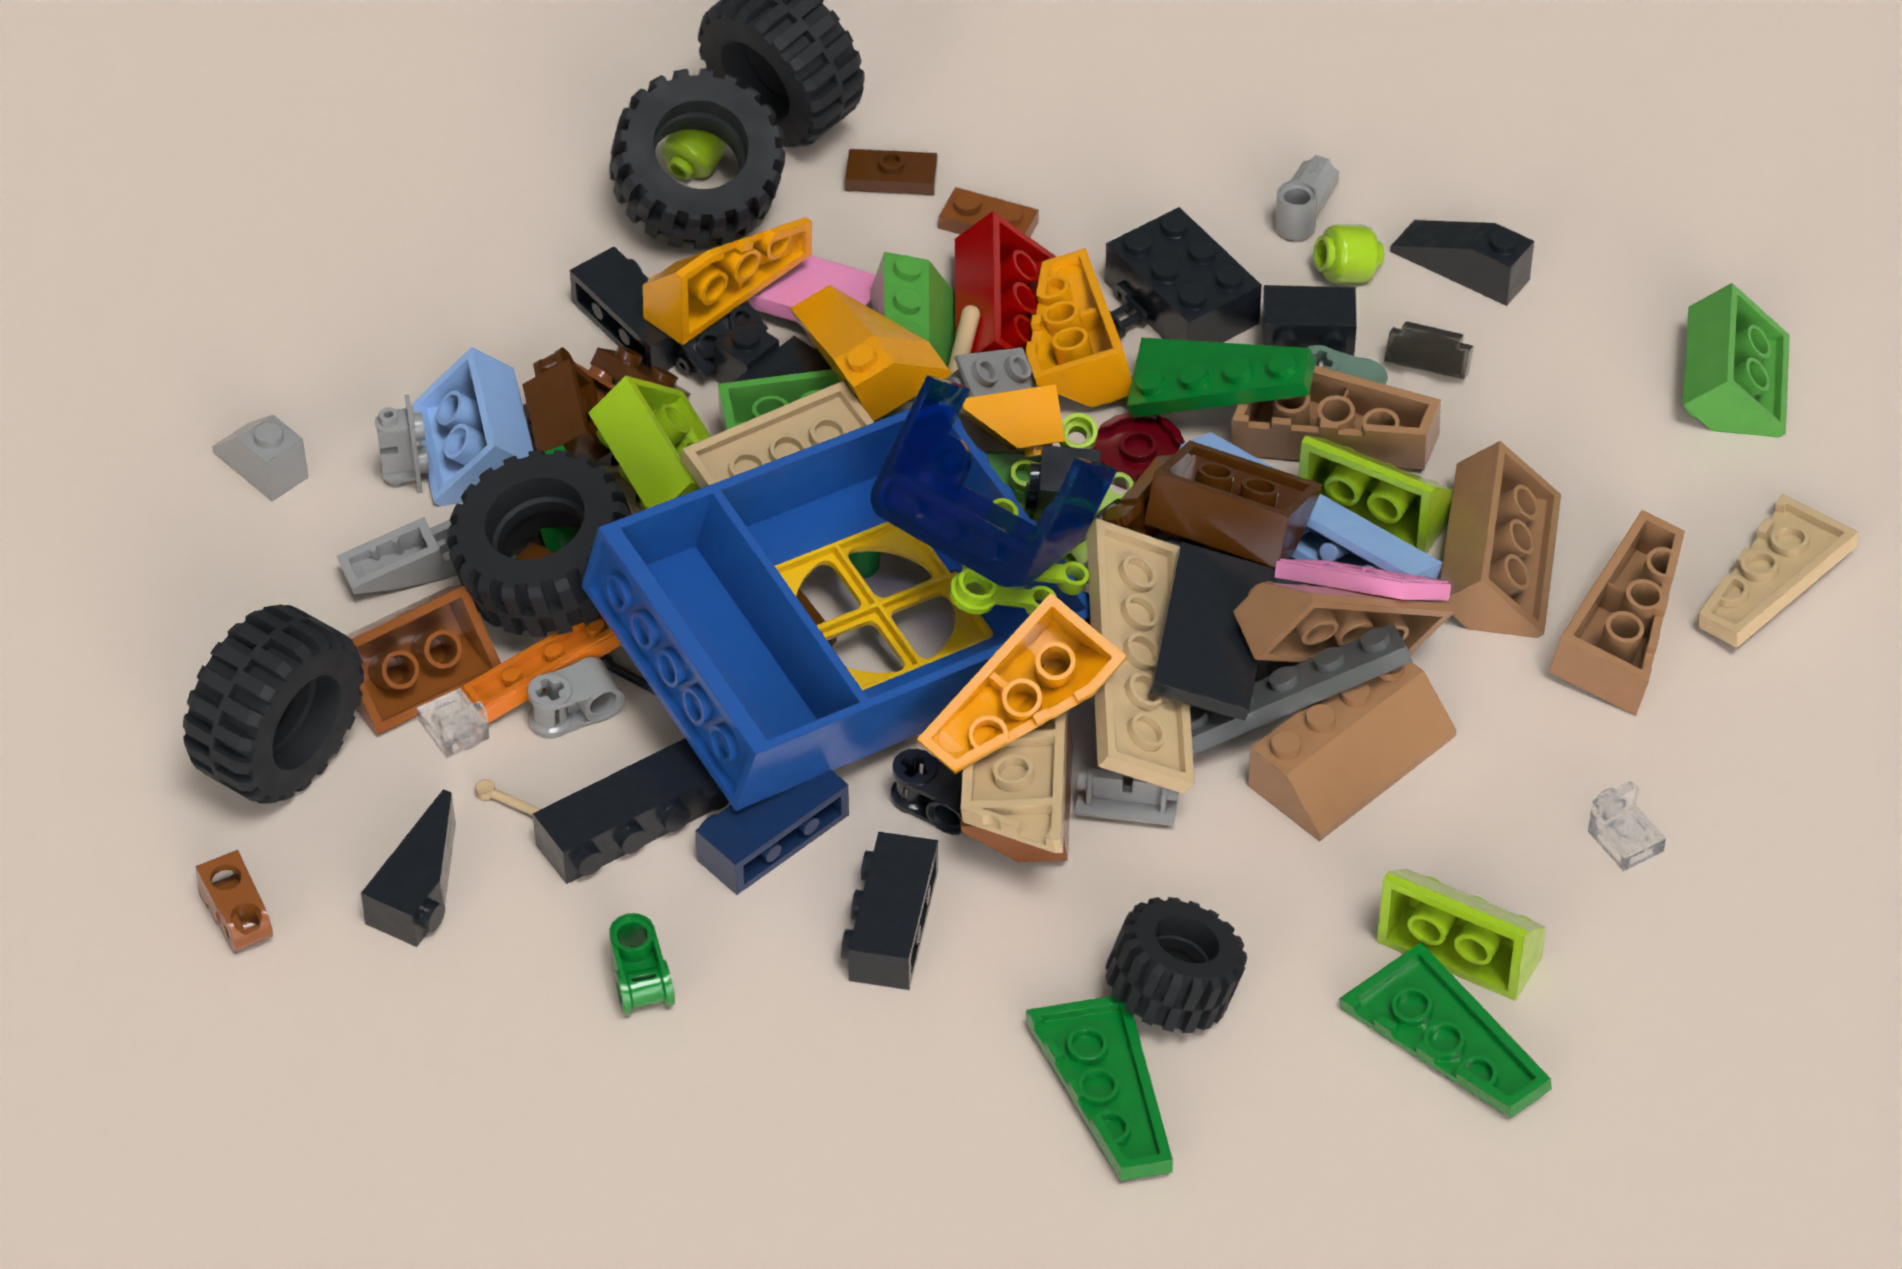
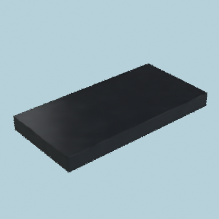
[1149,542,1275,721]

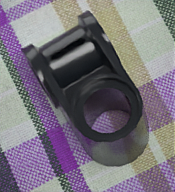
[891,749,963,835]

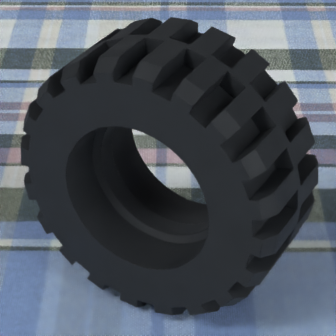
[698,0,865,147]
[609,68,786,250]
[447,450,632,637]
[183,604,364,804]

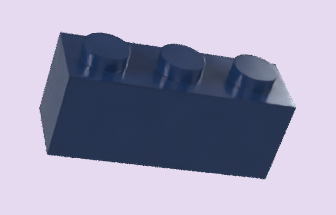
[695,770,849,895]

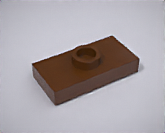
[845,149,938,195]

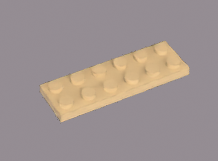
[1086,518,1195,794]

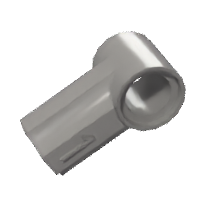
[1275,155,1339,241]

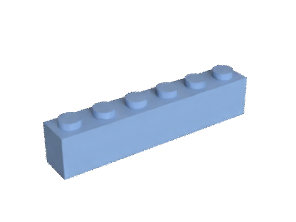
[1179,432,1443,579]

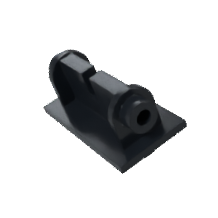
[676,301,769,378]

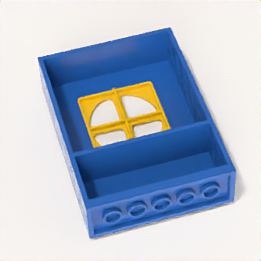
[581,397,1091,811]

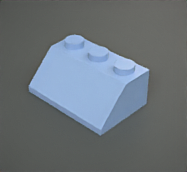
[412,347,533,506]

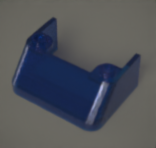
[871,375,1118,589]

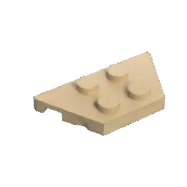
[961,710,1068,853]

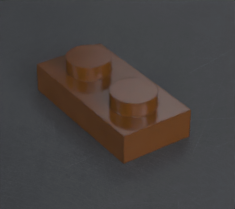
[590,345,691,399]

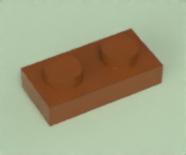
[939,187,1039,237]

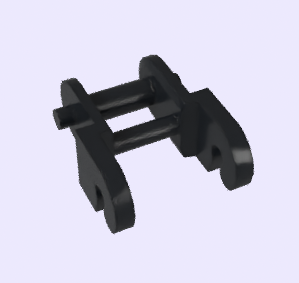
[1110,282,1149,339]

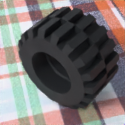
[1105,897,1247,1033]

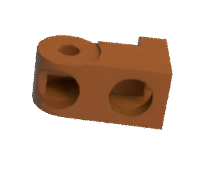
[195,850,273,952]

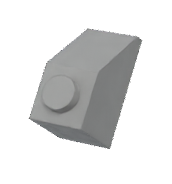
[212,415,309,501]

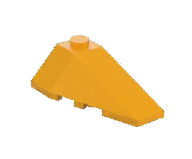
[643,217,812,345]
[1026,248,1132,408]
[790,285,951,421]
[956,384,1065,457]
[917,593,1127,773]

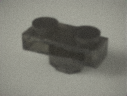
[1384,321,1474,380]

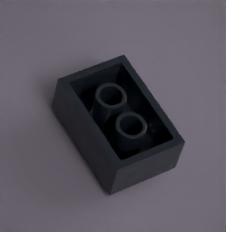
[1105,207,1262,343]

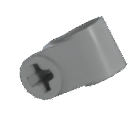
[528,657,625,738]

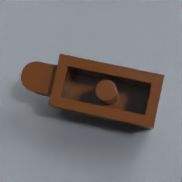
[522,347,611,461]

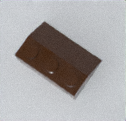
[1144,440,1322,568]

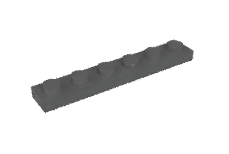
[1190,624,1413,755]

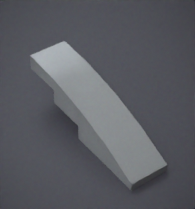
[337,517,541,594]

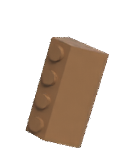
[1437,441,1561,638]
[1233,581,1455,663]
[1248,662,1456,842]

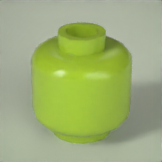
[661,130,727,180]
[1313,224,1384,284]

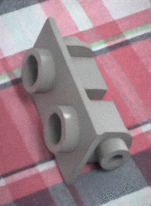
[945,347,1039,400]
[375,394,429,493]
[1075,766,1179,826]

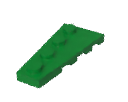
[1127,337,1315,418]
[1339,942,1552,1118]
[1026,996,1173,1181]

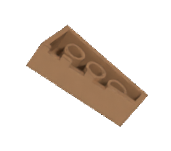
[1231,365,1441,469]
[1549,510,1685,716]

